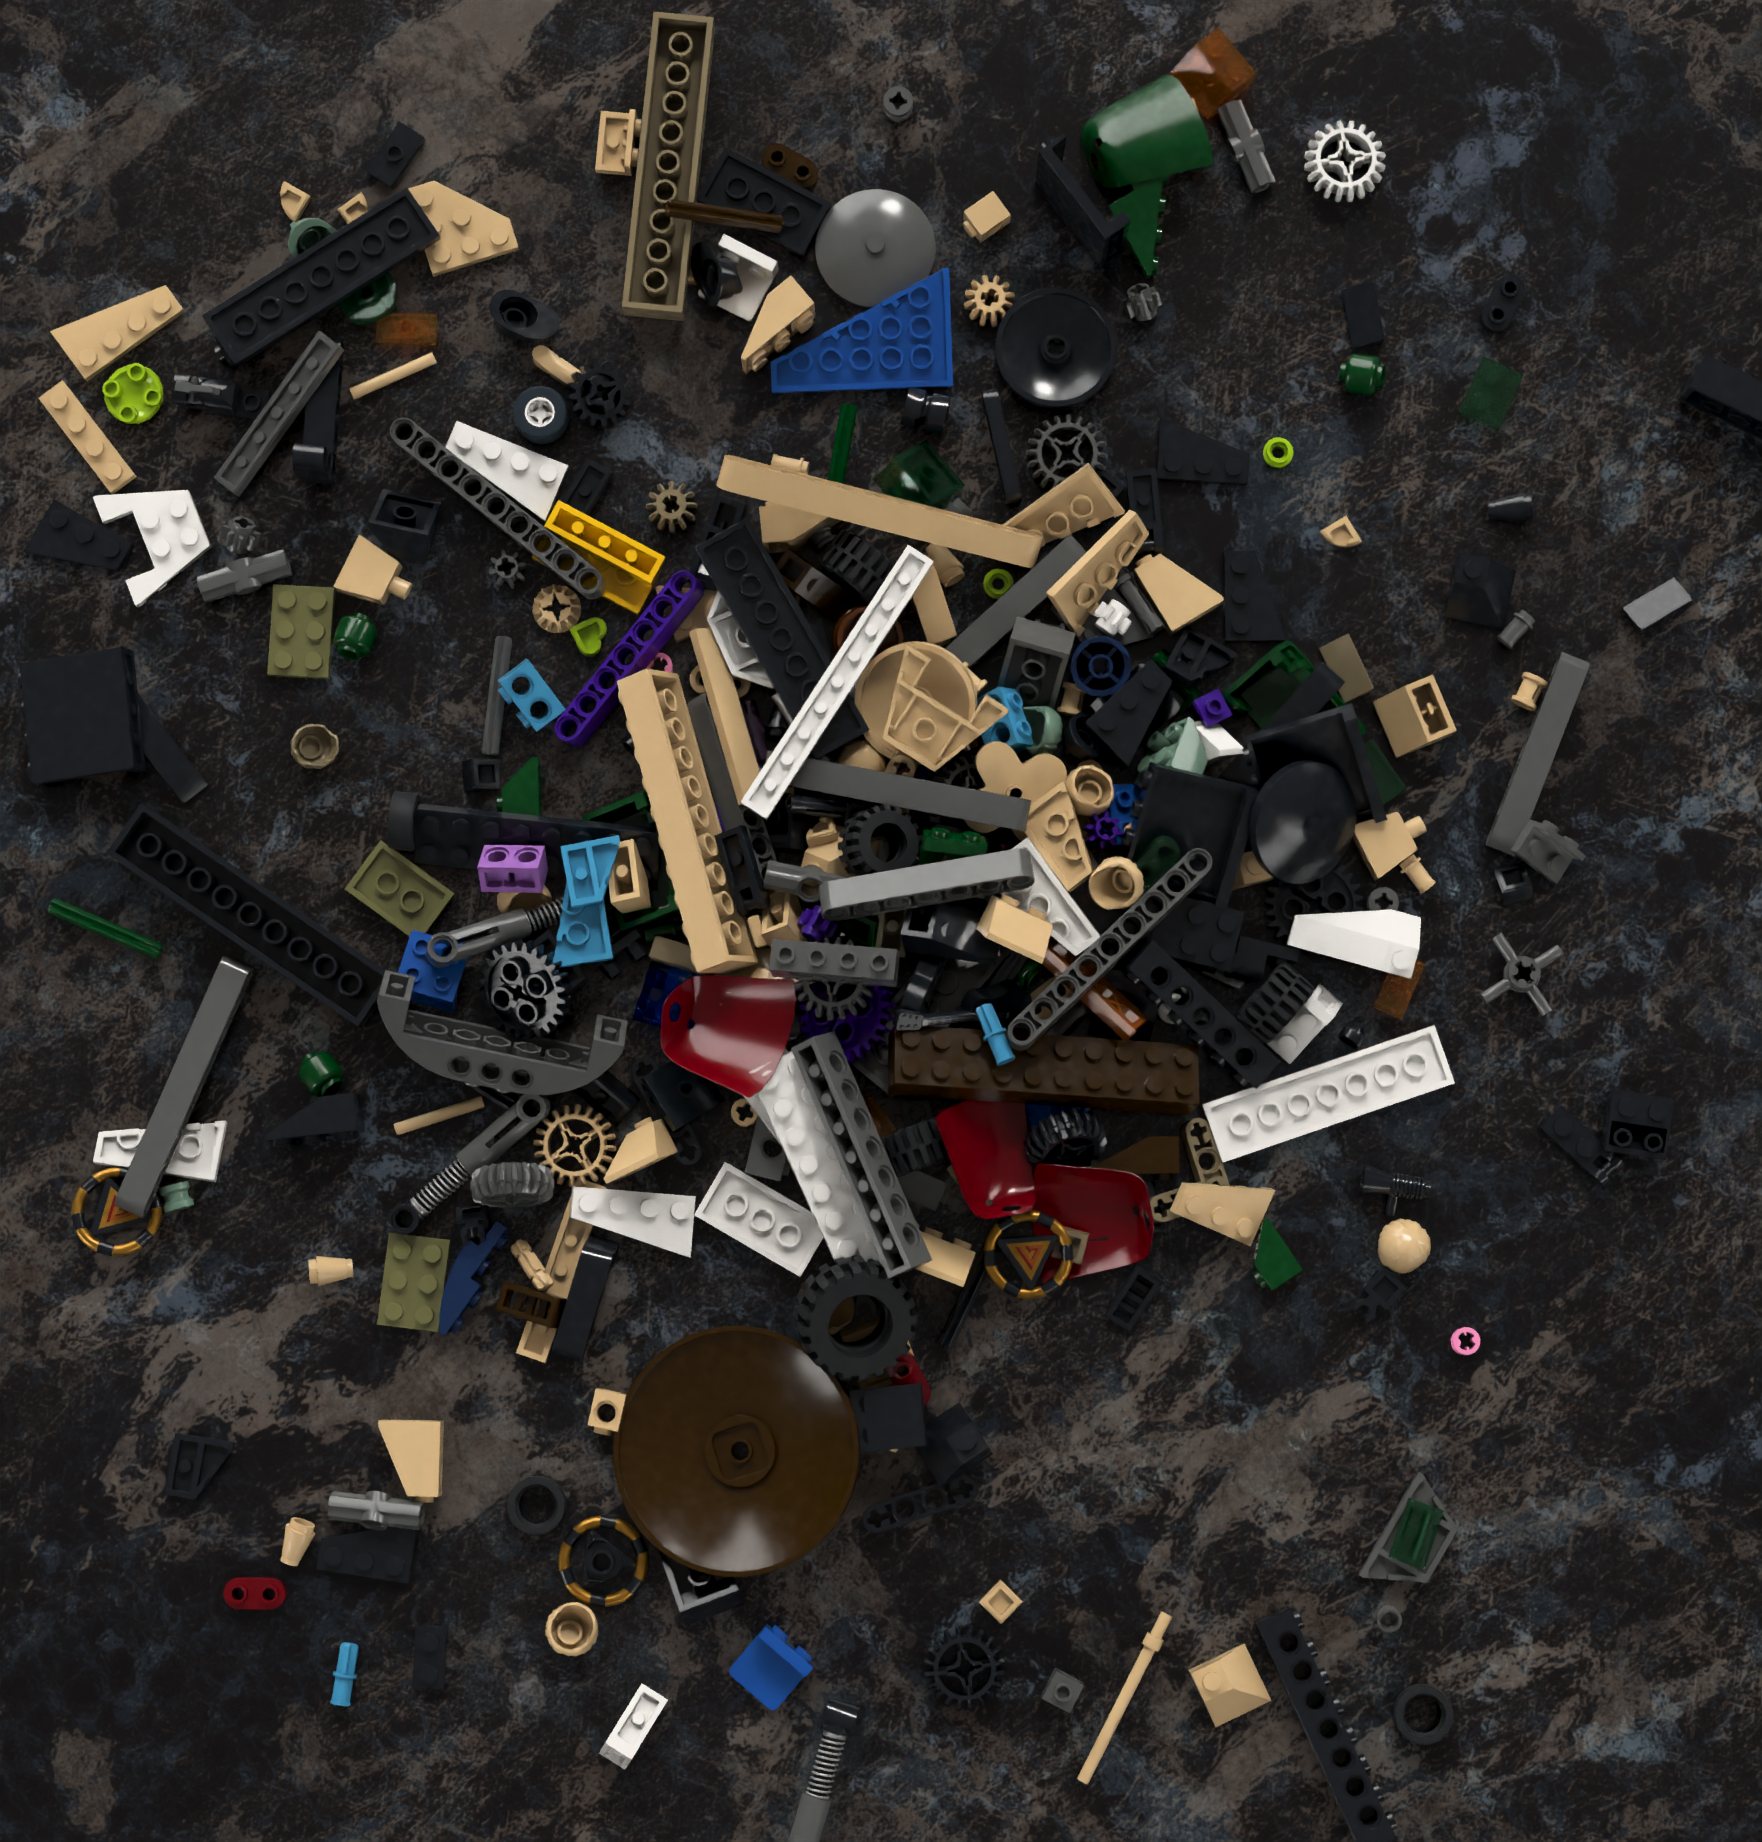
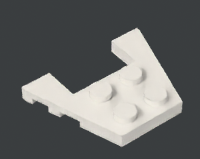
[93,490,211,607]

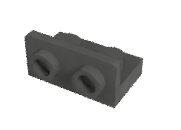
[1511,820,1586,884]

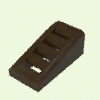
[496,1281,567,1328]

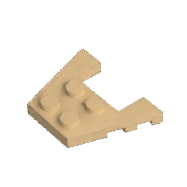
[882,644,1009,772]

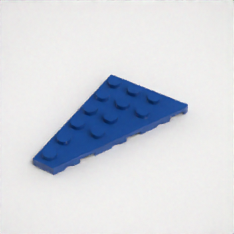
[771,268,953,394]

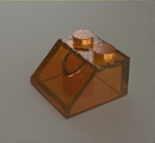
[1169,27,1256,120]

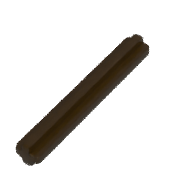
[665,199,783,233]

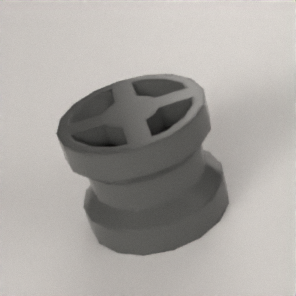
[883,86,913,122]
[1366,887,1399,911]

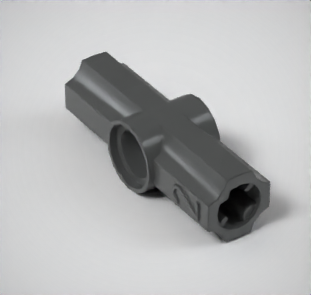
[1217,99,1276,193]
[197,549,292,603]
[763,860,849,902]
[328,1491,425,1530]

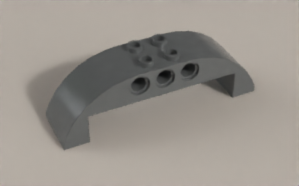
[377,970,627,1095]

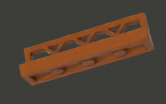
[1042,938,1149,1040]

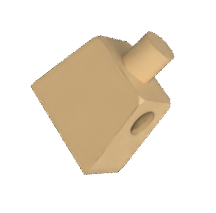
[333,535,412,605]
[1352,812,1427,881]

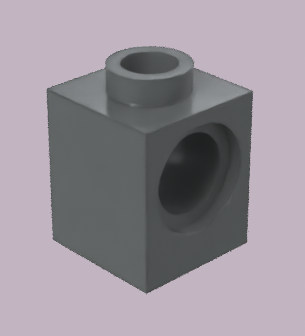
[1041,1667,1084,1713]

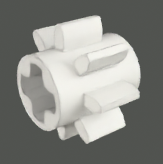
[1094,599,1132,637]

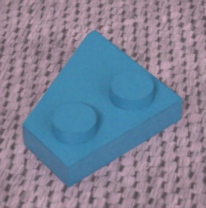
[560,835,621,908]

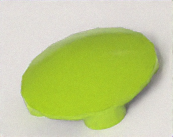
[102,363,163,424]

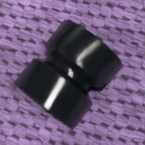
[901,387,951,435]

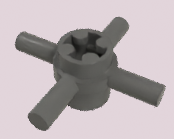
[1480,932,1564,1016]

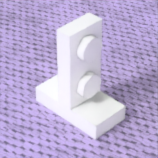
[1267,984,1343,1064]
[599,1684,668,1769]

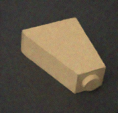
[1133,554,1224,636]
[910,555,957,646]
[378,1419,444,1503]

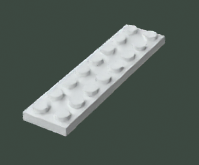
[1202,1025,1455,1163]
[749,1051,883,1266]

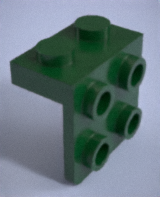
[918,828,987,865]

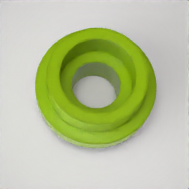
[1263,437,1293,468]
[983,569,1014,599]

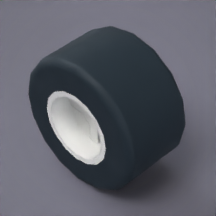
[513,386,569,444]

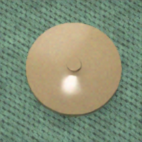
[854,641,978,765]

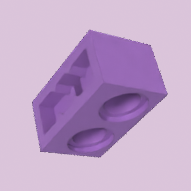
[477,845,548,893]

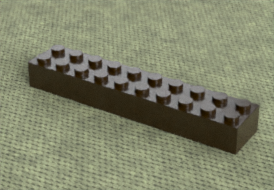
[888,1026,1199,1115]

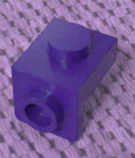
[1193,689,1233,728]

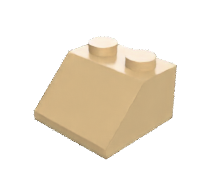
[976,894,1053,964]
[915,1227,976,1287]

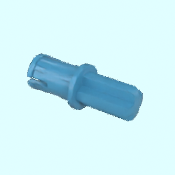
[976,1003,1016,1066]
[330,1642,359,1706]

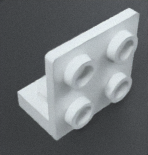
[698,234,779,322]

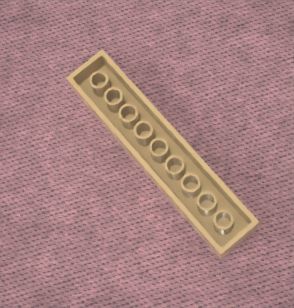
[617,668,758,974]

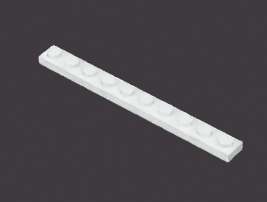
[741,545,934,820]

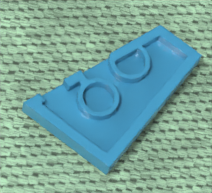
[553,881,613,968]

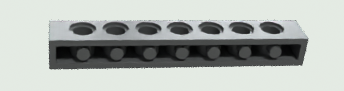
[791,1031,932,1279]

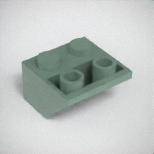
[1135,717,1208,786]

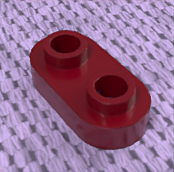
[886,1352,931,1405]
[223,1577,287,1610]

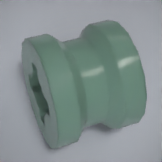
[158,1181,195,1213]

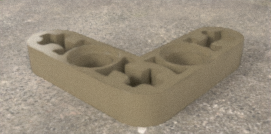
[1145,1118,1230,1223]

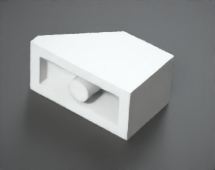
[1194,721,1243,766]

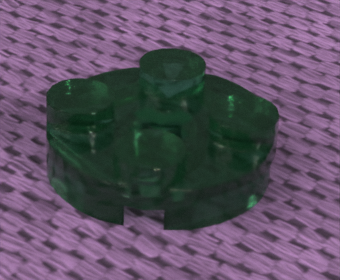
[338,272,398,325]

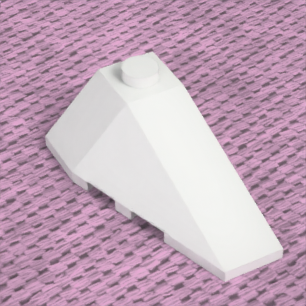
[1287,909,1421,979]

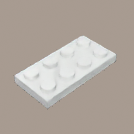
[694,1162,823,1277]

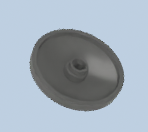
[815,189,936,310]

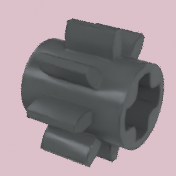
[1122,283,1162,321]
[220,516,261,554]
[489,550,527,589]

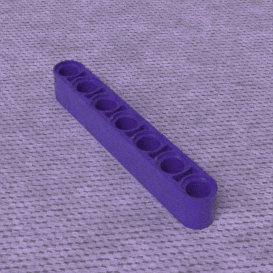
[555,571,704,747]

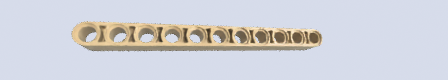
[716,455,1043,568]

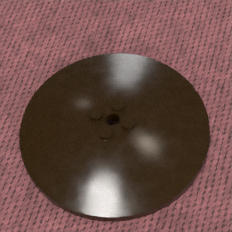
[613,1326,860,1577]

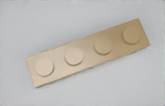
[39,380,137,494]

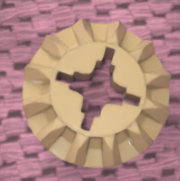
[532,584,581,633]

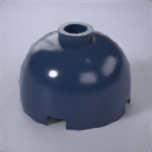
[1070,635,1131,697]

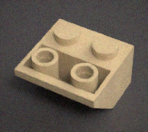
[1372,675,1457,758]

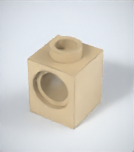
[962,191,1011,243]
[588,1388,627,1436]

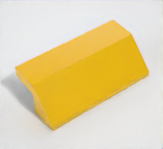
[531,500,666,616]

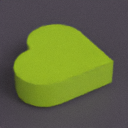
[569,617,607,657]

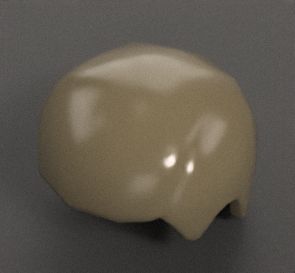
[290,724,339,769]

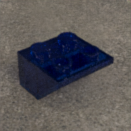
[632,961,701,1029]

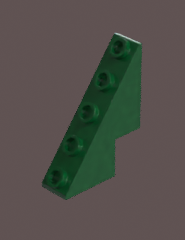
[1106,175,1169,278]

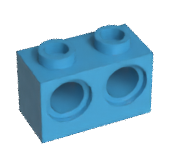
[498,658,566,732]
[977,686,1034,754]

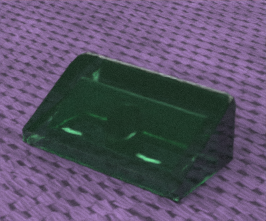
[1389,1498,1444,1569]

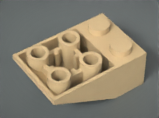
[741,276,815,374]
[759,501,841,553]

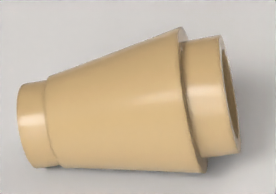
[926,543,965,587]
[308,1256,353,1287]
[280,1517,315,1566]

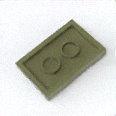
[267,584,336,679]
[345,840,456,937]
[377,1233,451,1332]

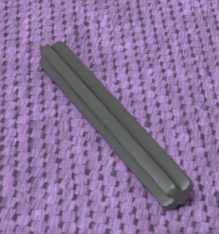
[482,636,512,756]

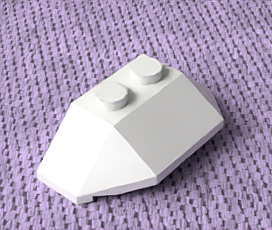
[707,591,774,689]

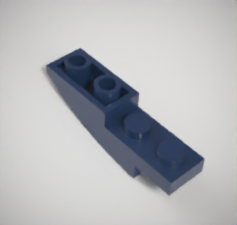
[439,1221,510,1336]

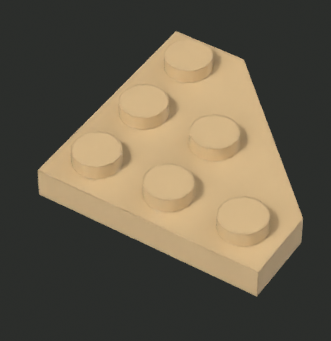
[409,181,519,277]

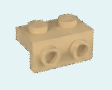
[595,109,642,176]

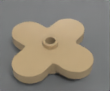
[964,741,1067,842]

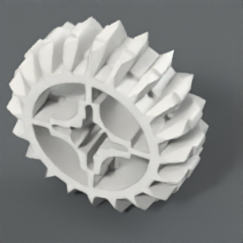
[1304,120,1386,202]

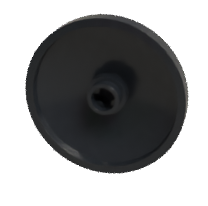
[995,287,1117,409]
[1249,760,1356,884]

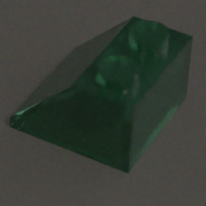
[874,440,965,508]

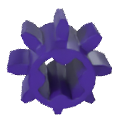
[1082,811,1123,851]
[797,905,838,943]

